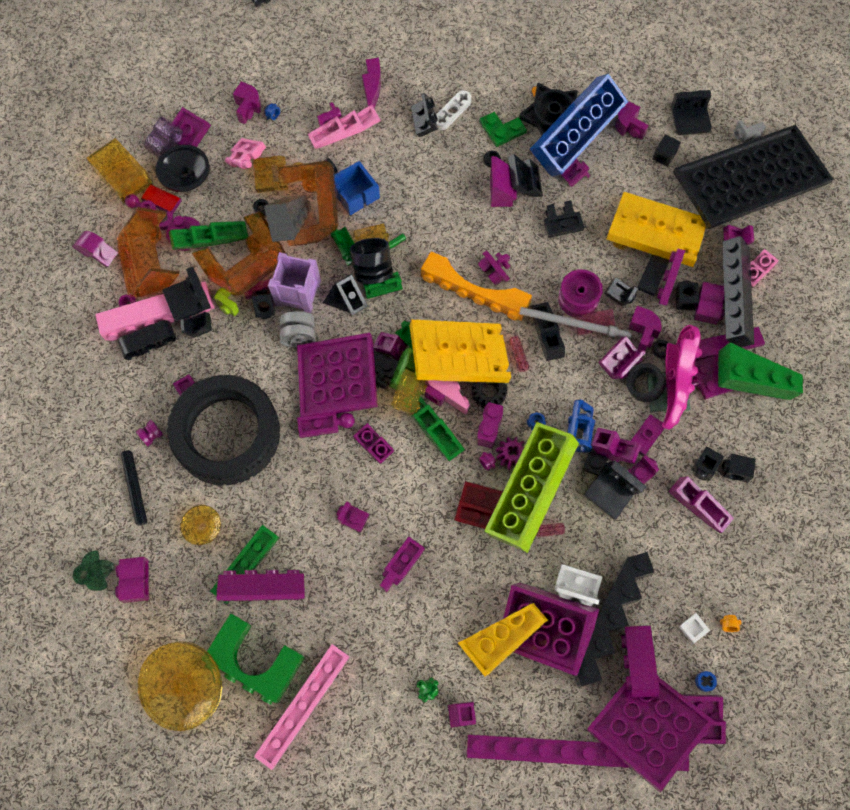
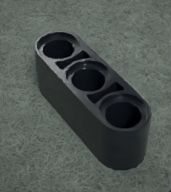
[118,320,176,360]

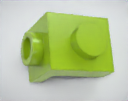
[214,284,239,316]

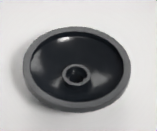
[156,145,210,192]

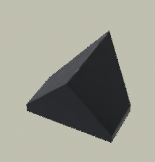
[323,274,368,316]

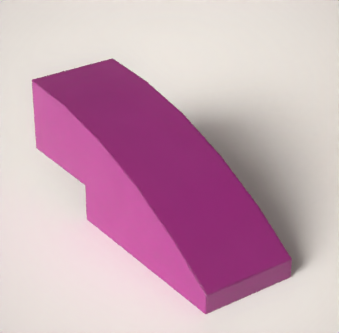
[362,57,381,108]
[668,476,734,533]

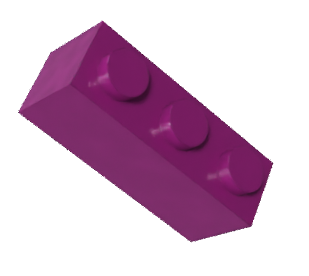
[621,625,659,698]

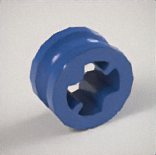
[695,671,717,692]

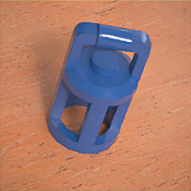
[567,399,596,453]

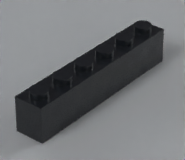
[722,236,754,347]

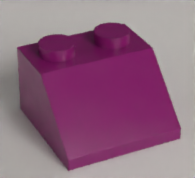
[490,156,517,207]

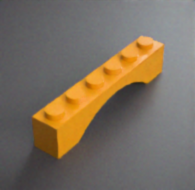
[421,251,532,321]

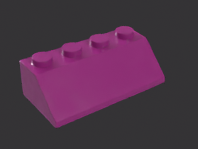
[216,570,305,601]

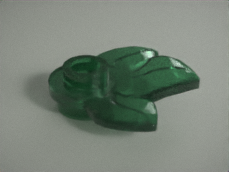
[73,550,115,591]

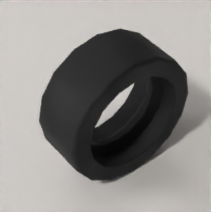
[626,363,666,402]

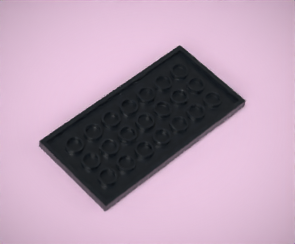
[673,124,833,229]

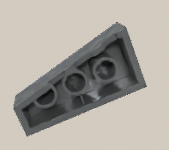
[264,195,311,242]

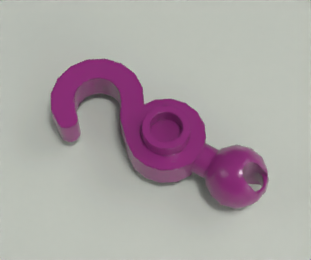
[125,194,174,230]

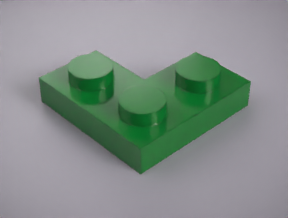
[479,111,527,147]

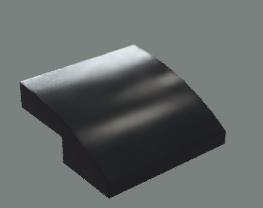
[508,154,543,197]

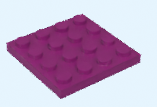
[297,333,378,417]
[587,677,714,793]

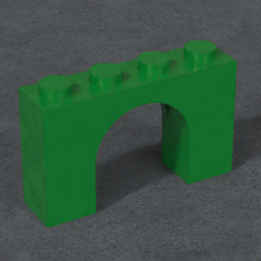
[202,613,305,705]

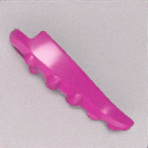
[662,325,702,430]

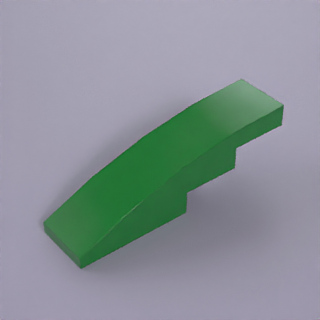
[169,221,249,250]
[400,390,465,462]

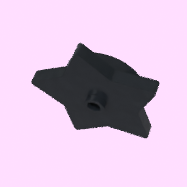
[519,83,578,136]

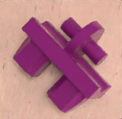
[478,250,510,285]

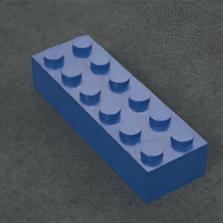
[530,73,629,176]

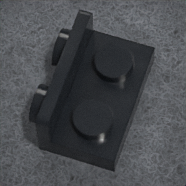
[411,93,438,137]

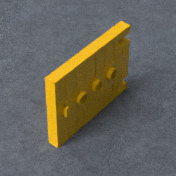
[606,192,706,267]
[410,319,511,383]

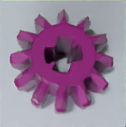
[496,437,525,471]

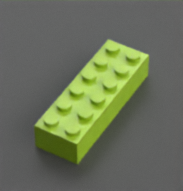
[484,422,579,553]

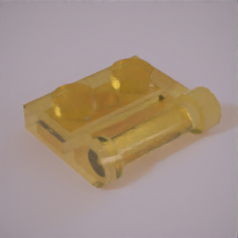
[253,156,288,193]

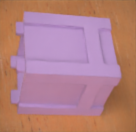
[268,252,321,313]

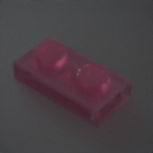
[574,308,615,335]

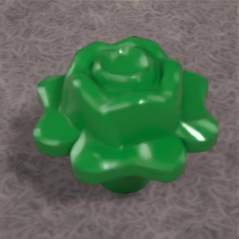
[417,677,439,703]

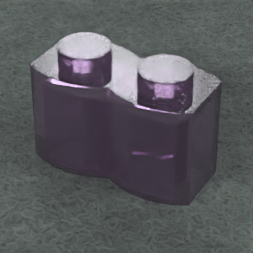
[144,116,183,158]

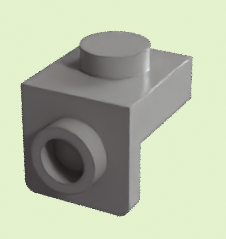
[734,120,766,144]

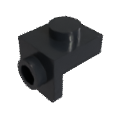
[604,277,638,306]
[180,312,212,338]

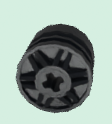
[350,238,393,284]

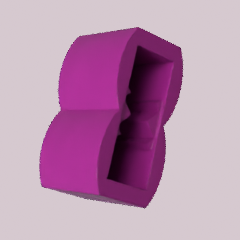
[694,281,725,325]
[477,402,503,449]
[115,557,149,603]

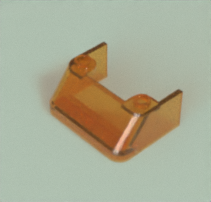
[278,161,339,246]
[117,207,180,297]
[192,211,286,296]

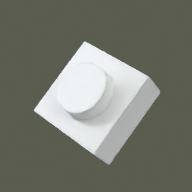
[678,613,710,644]

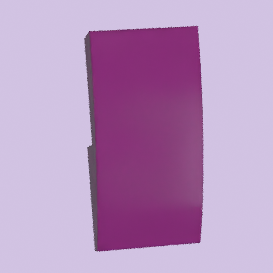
[353,423,395,464]

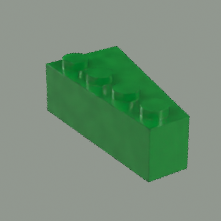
[718,343,803,400]

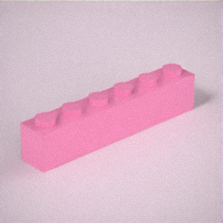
[95,281,214,341]

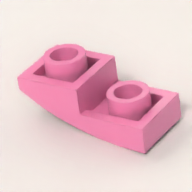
[750,249,779,287]

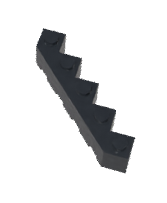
[574,552,654,688]

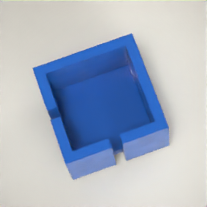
[329,161,380,215]

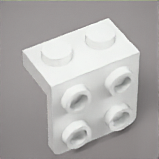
[555,564,602,607]

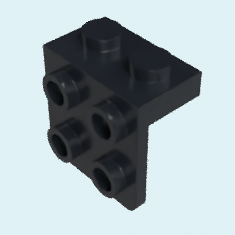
[671,90,712,135]

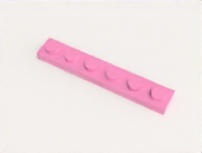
[254,644,350,770]

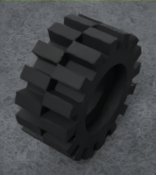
[472,382,507,408]

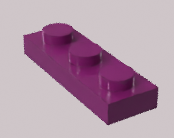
[657,248,685,306]

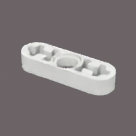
[436,91,471,130]

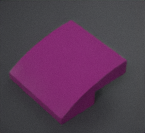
[681,694,726,744]

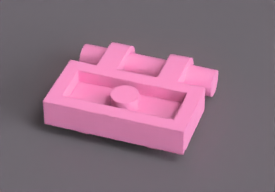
[225,138,266,169]

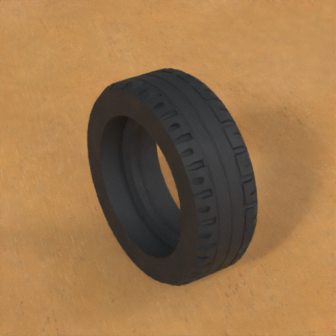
[167,375,280,486]

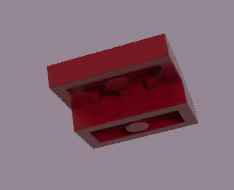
[454,481,503,529]

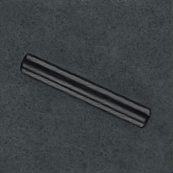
[121,450,147,526]

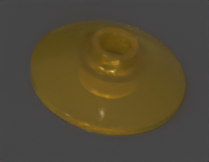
[180,505,221,545]

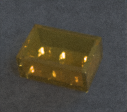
[86,138,153,204]

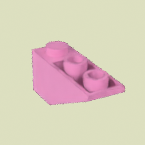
[424,380,470,415]

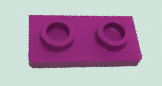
[598,336,646,379]

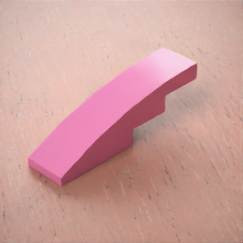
[308,105,381,149]

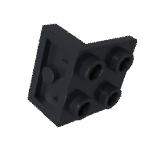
[162,266,211,322]
[584,461,647,519]

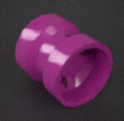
[136,420,164,447]

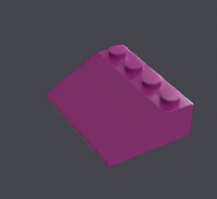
[503,582,599,676]

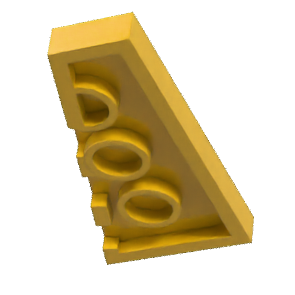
[458,603,547,677]

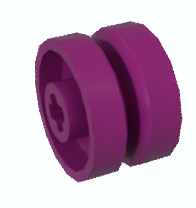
[558,269,603,318]

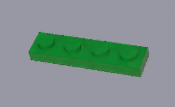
[210,525,279,604]

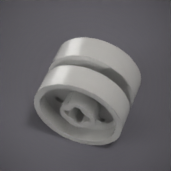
[280,311,315,347]

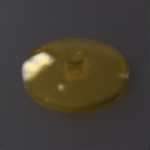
[138,641,222,731]

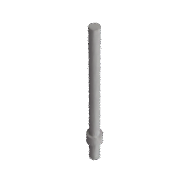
[519,307,631,339]

